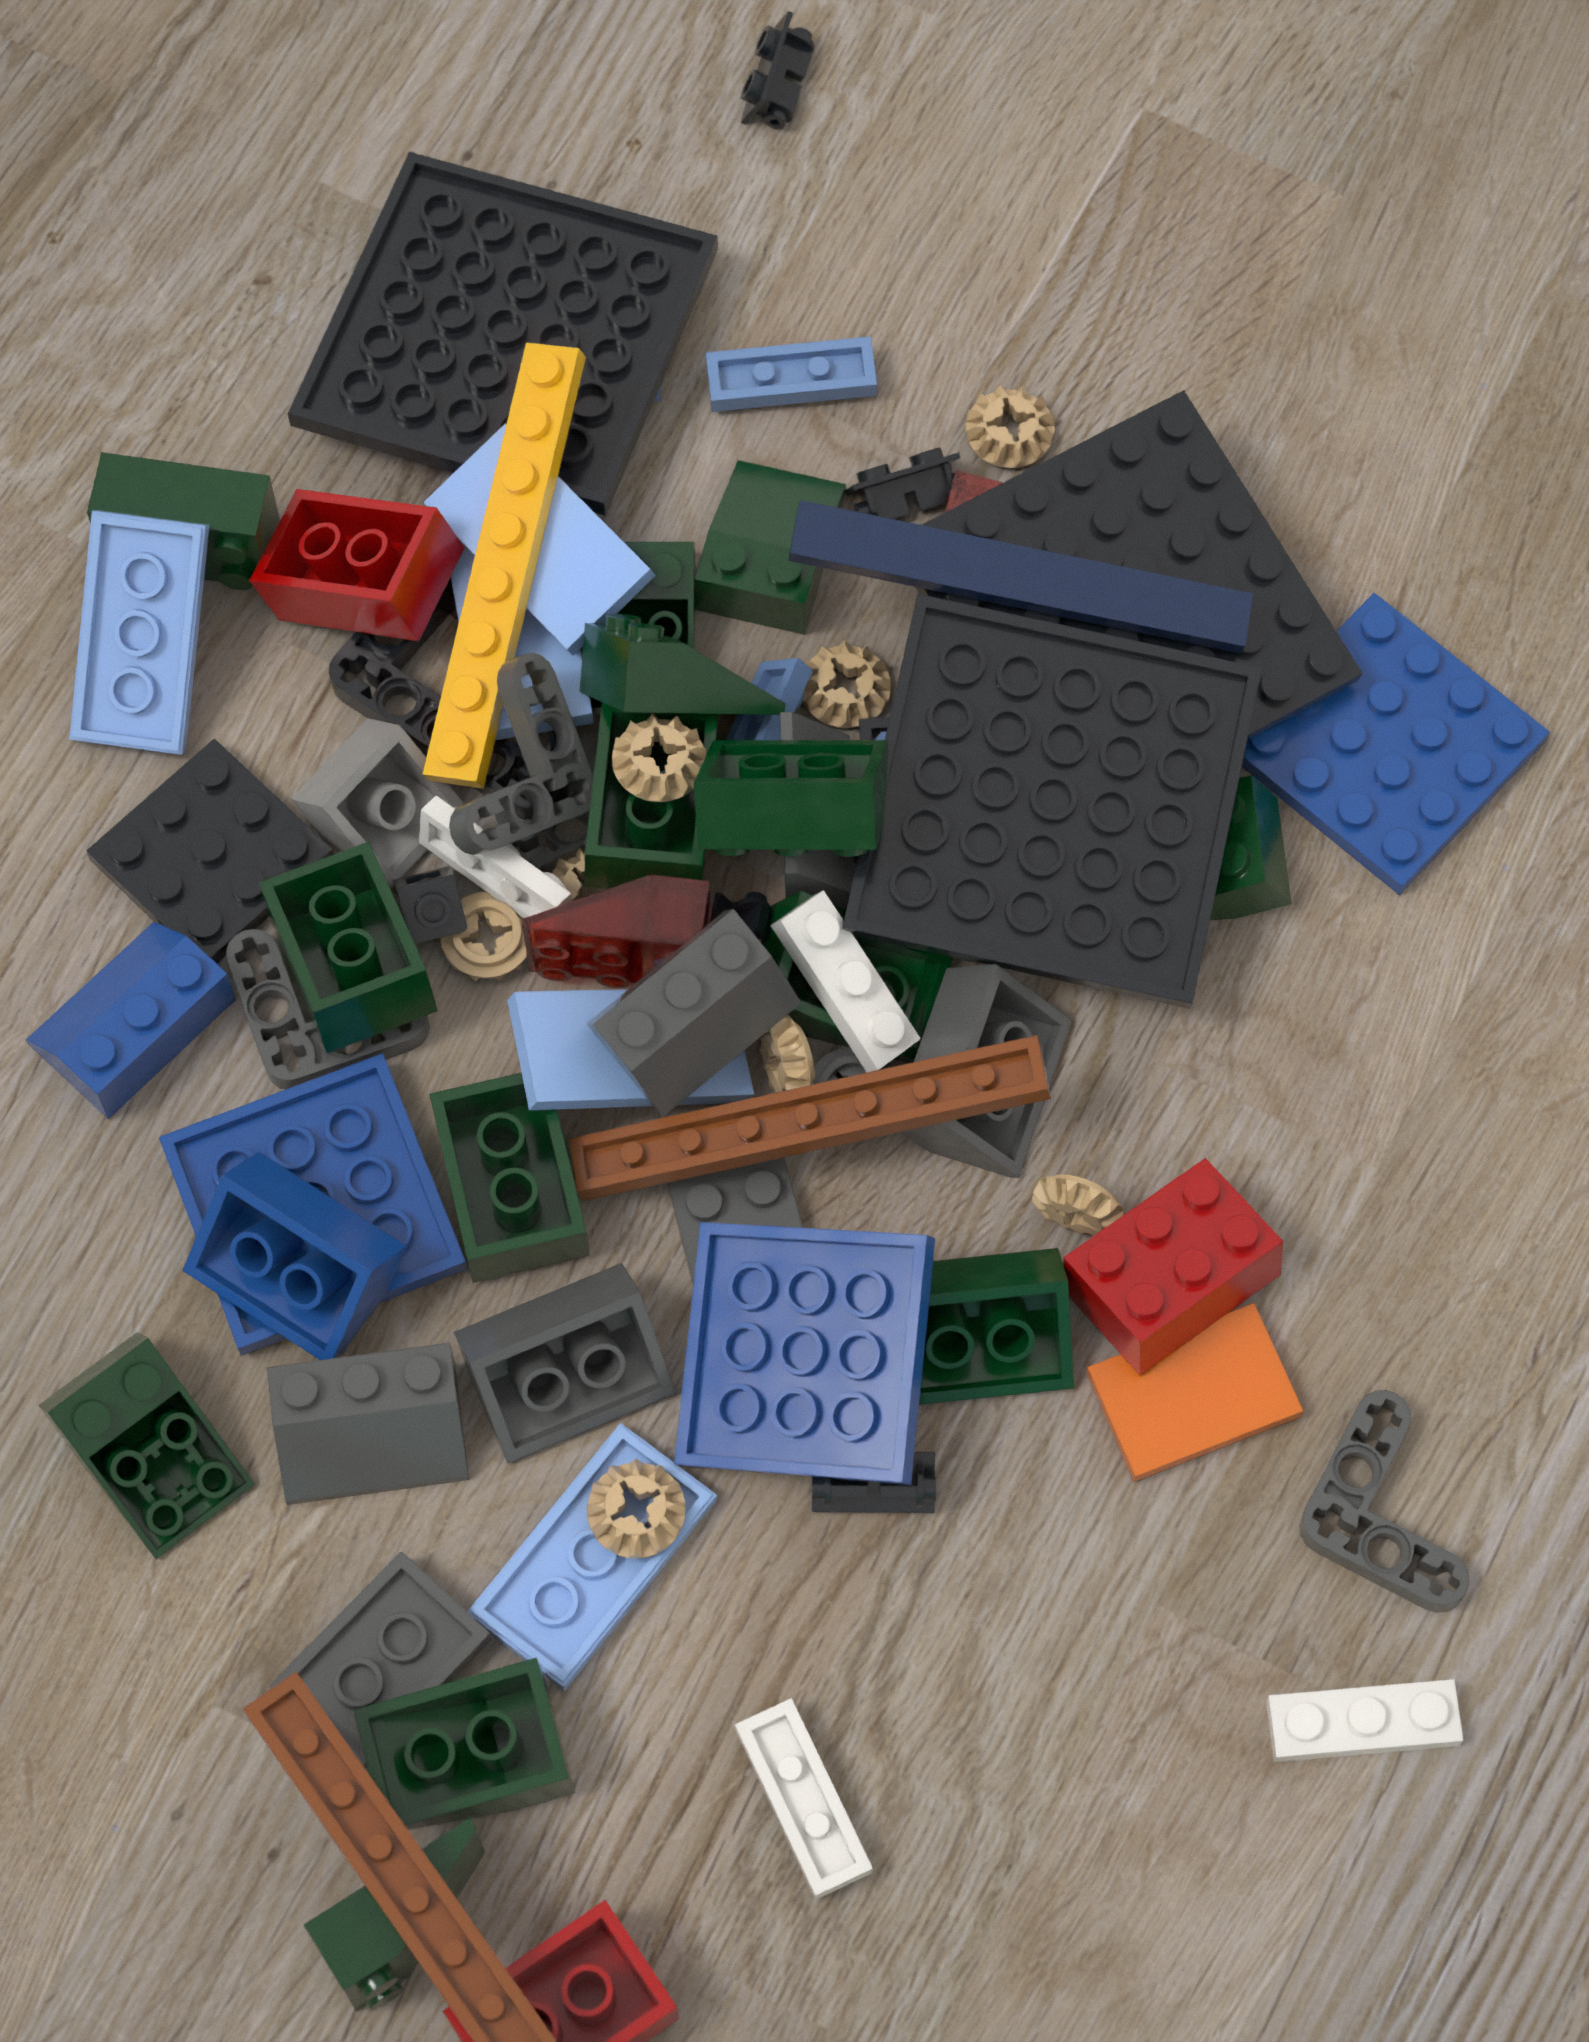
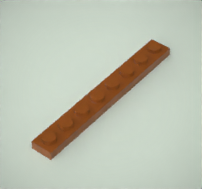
[570,1035,1051,1201]
[243,1672,557,2042]

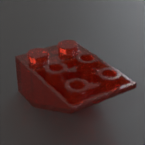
[522,875,711,988]

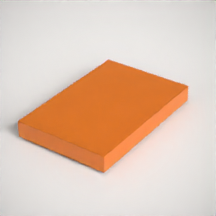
[1086,1303,1303,1482]

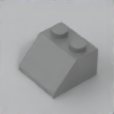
[290,718,464,889]

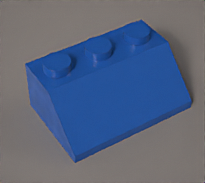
[26,922,236,1119]
[182,1152,407,1360]

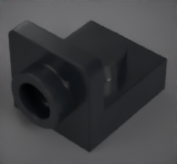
[393,866,467,944]

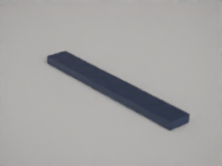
[788,500,1254,654]

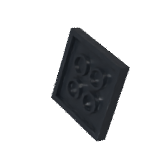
[86,739,334,964]

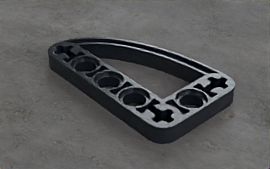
[329,577,571,821]

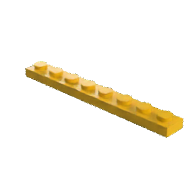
[423,343,586,789]

